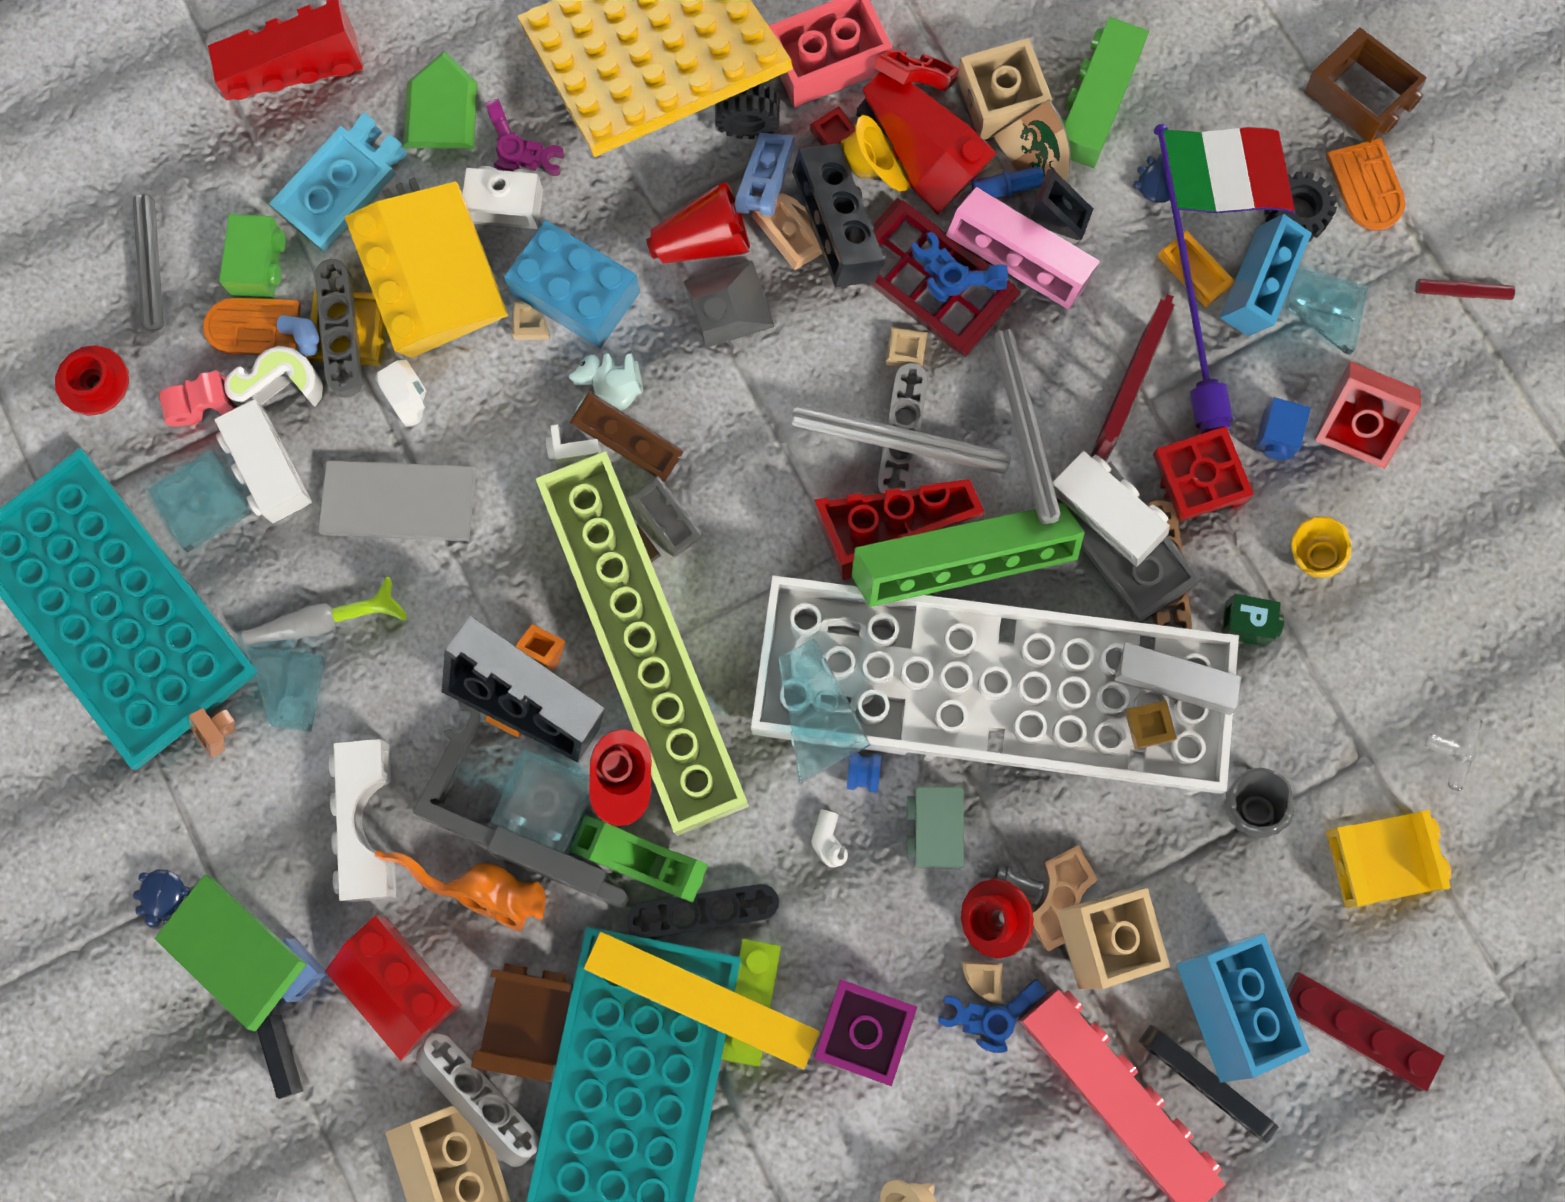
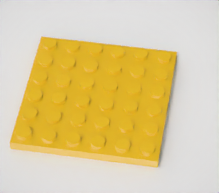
[517,0,793,157]

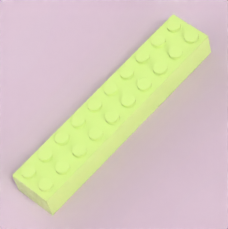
[536,451,749,836]

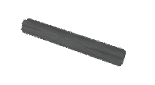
[133,194,164,330]

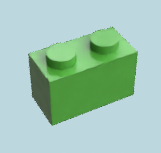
[219,214,286,298]

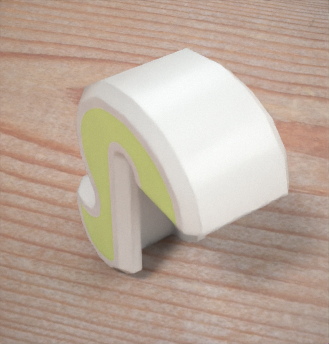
[224,346,323,407]

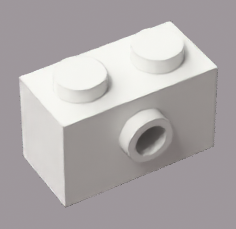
[462,166,543,229]

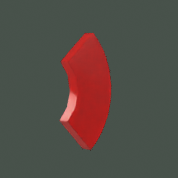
[873,50,959,92]

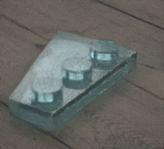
[779,639,871,783]

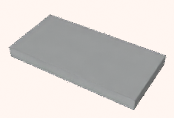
[319,460,476,541]

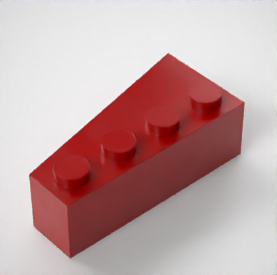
[208,0,363,101]
[814,479,985,581]

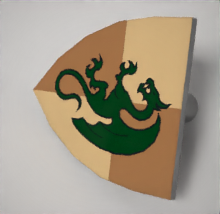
[993,99,1071,182]

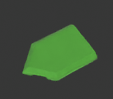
[403,51,478,149]

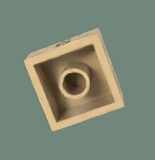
[957,38,1053,140]
[1057,888,1170,989]

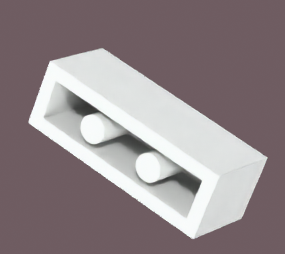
[214,399,313,523]
[1052,451,1170,567]

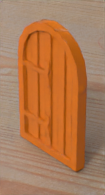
[1326,138,1406,231]
[203,298,301,356]

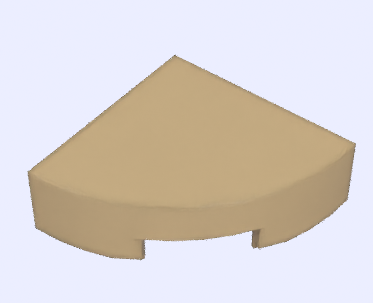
[512,301,550,340]
[961,961,1002,1004]

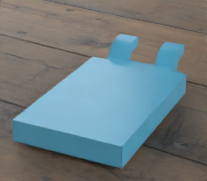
[269,112,408,252]

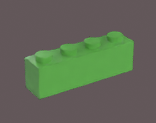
[1061,17,1149,168]

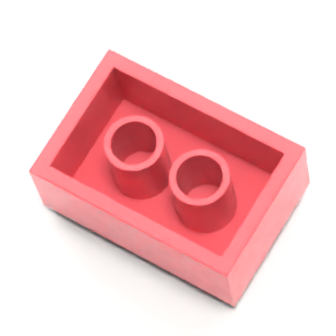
[769,0,893,108]

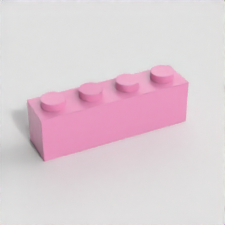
[946,187,1100,310]

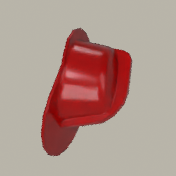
[589,729,652,826]

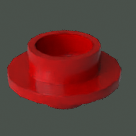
[55,345,129,416]
[961,879,1034,959]

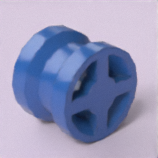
[846,751,881,793]

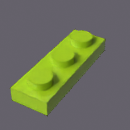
[721,939,781,1067]

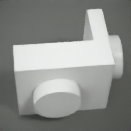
[546,424,602,469]

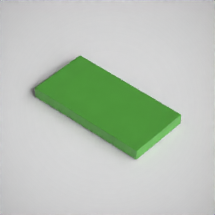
[154,874,307,1032]

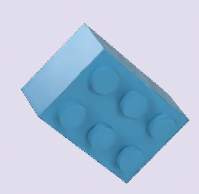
[504,220,640,349]
[1176,933,1310,1083]

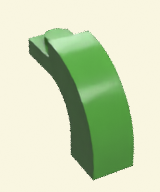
[569,815,708,902]

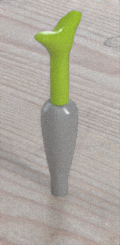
[242,576,407,646]

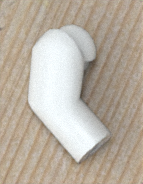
[811,809,848,867]

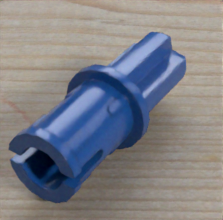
[971,167,1044,198]

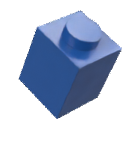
[1254,397,1311,460]

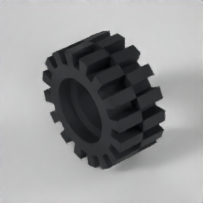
[715,83,780,139]
[1264,171,1337,242]

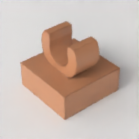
[189,708,236,759]

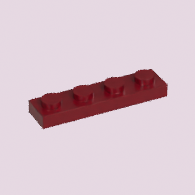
[1287,972,1445,1092]

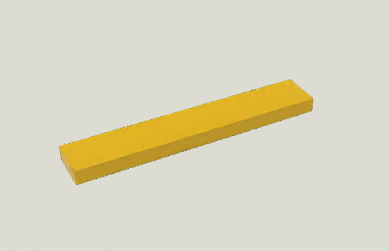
[584,932,820,1070]

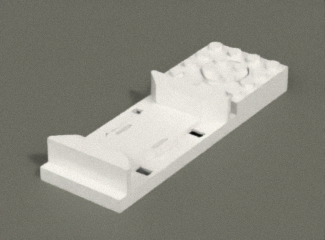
[751,575,1239,796]

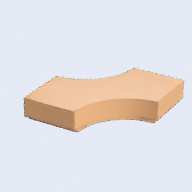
[1033,845,1098,952]

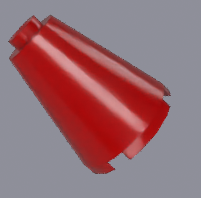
[646,182,750,264]

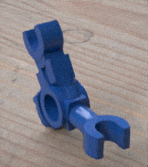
[912,232,1008,302]
[938,979,1047,1053]

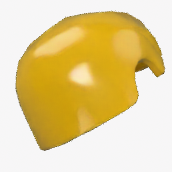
[1291,516,1352,578]

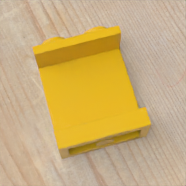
[1325,810,1451,908]

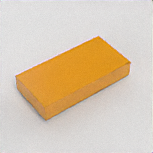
[1157,230,1235,308]

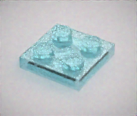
[147,450,252,552]

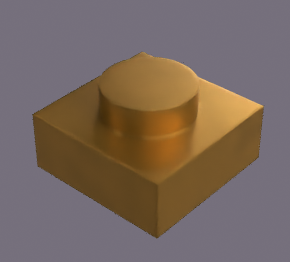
[1125,700,1177,750]

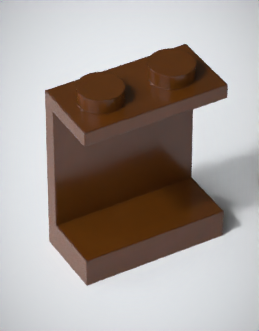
[471,963,574,1082]

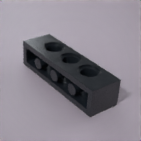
[792,144,885,288]

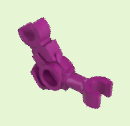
[485,98,564,176]

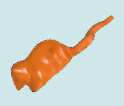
[374,850,546,932]

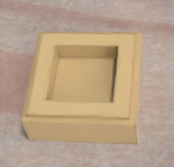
[886,327,928,367]

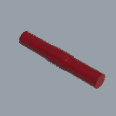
[1415,279,1516,300]

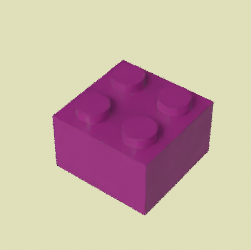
[814,979,917,1087]

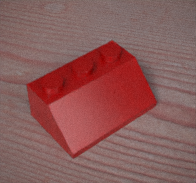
[325,916,462,1061]

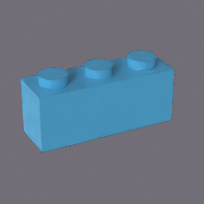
[1220,214,1312,336]

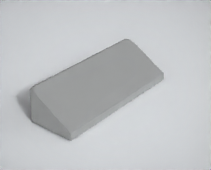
[1114,642,1241,715]

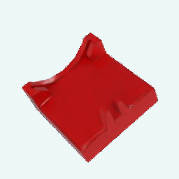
[1153,426,1254,522]

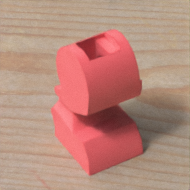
[158,370,237,427]

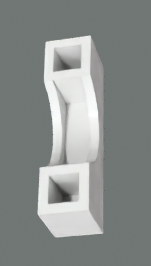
[329,739,396,902]

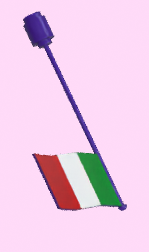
[1154,124,1296,434]

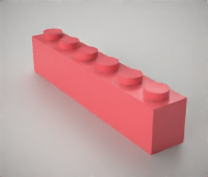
[1018,989,1226,1202]

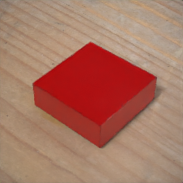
[810,106,855,146]

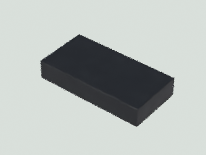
[257,1015,304,1099]

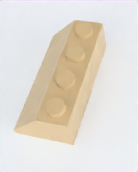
[385,1105,511,1202]

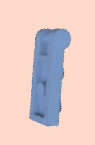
[735,133,795,216]

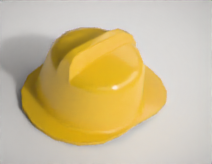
[840,115,911,191]

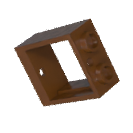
[1304,27,1427,143]

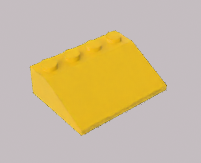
[344,181,509,358]

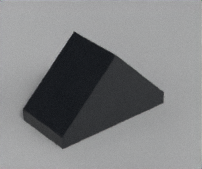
[1030,169,1094,240]

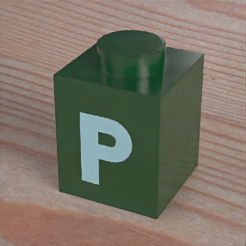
[1221,594,1284,646]

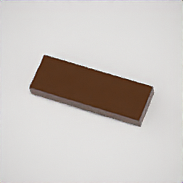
[570,391,684,482]

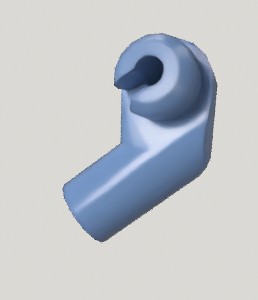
[277,315,320,356]

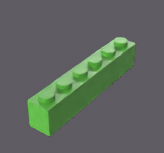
[851,503,1085,607]

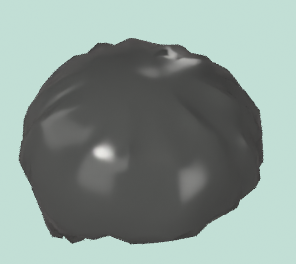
[1224,767,1294,839]

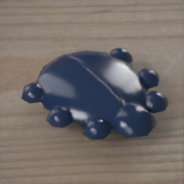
[1133,154,1170,203]
[132,869,191,927]

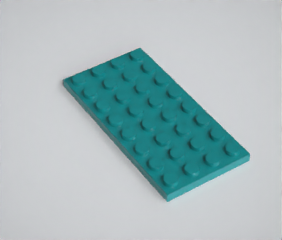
[0,448,260,770]
[526,926,741,1202]

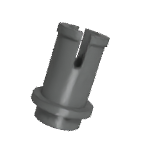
[993,866,1044,906]

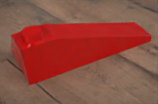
[862,71,996,215]

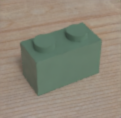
[906,787,964,869]

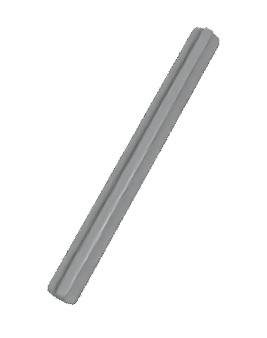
[994,329,1060,525]
[791,404,1011,474]

